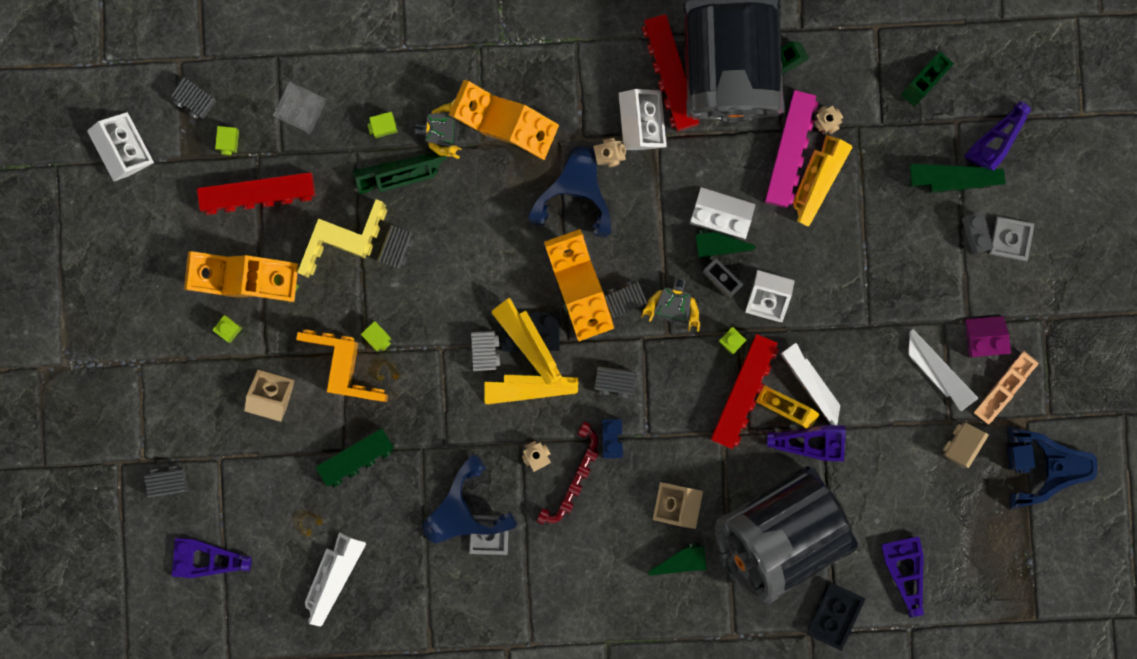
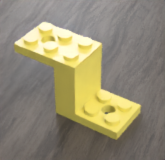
[297,200,387,278]

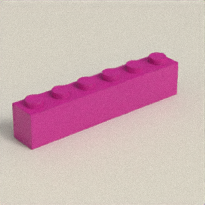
[764,90,819,208]

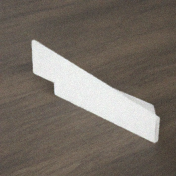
[908,329,978,411]
[780,343,840,425]
[305,532,366,626]

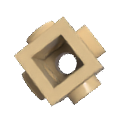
[814,105,843,134]
[594,138,626,167]
[522,441,551,471]

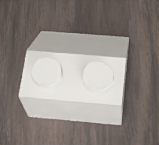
[745,270,795,323]

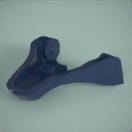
[528,147,611,238]
[1007,426,1098,510]
[422,454,517,544]

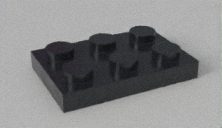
[502,313,560,352]
[806,582,866,651]

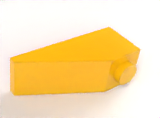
[756,385,819,429]

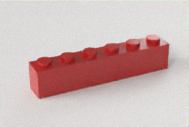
[641,14,699,132]
[197,172,316,215]
[710,334,779,449]

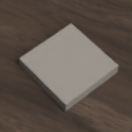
[989,216,1035,262]
[469,515,509,555]

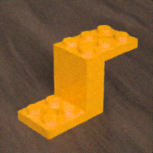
[449,80,559,160]
[544,229,614,341]
[184,251,298,302]
[296,329,388,402]

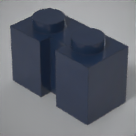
[602,419,623,458]
[1006,444,1035,473]

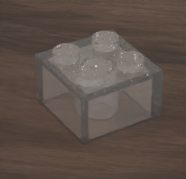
[273,81,326,135]

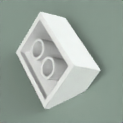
[619,89,667,150]
[87,112,154,181]
[689,187,755,241]

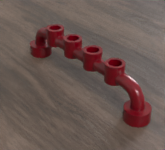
[536,421,599,525]

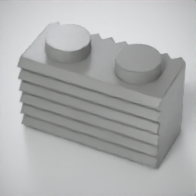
[471,331,500,371]

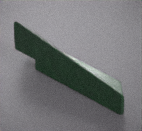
[352,153,447,195]
[909,163,1006,193]

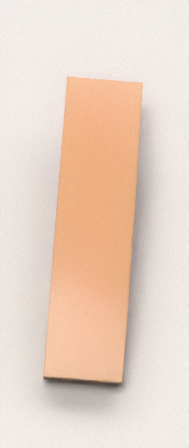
[974,351,1039,425]

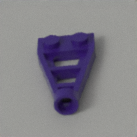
[964,101,1031,171]
[767,425,846,462]
[881,536,924,618]
[172,538,252,578]

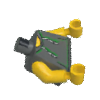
[415,99,462,159]
[641,279,700,332]

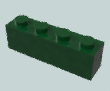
[315,428,395,488]

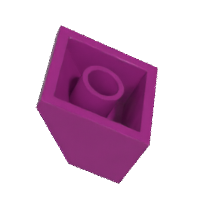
[965,316,1011,358]

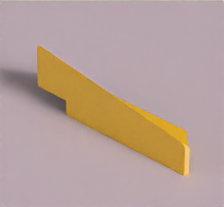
[793,135,852,226]
[492,298,562,384]
[485,375,578,404]

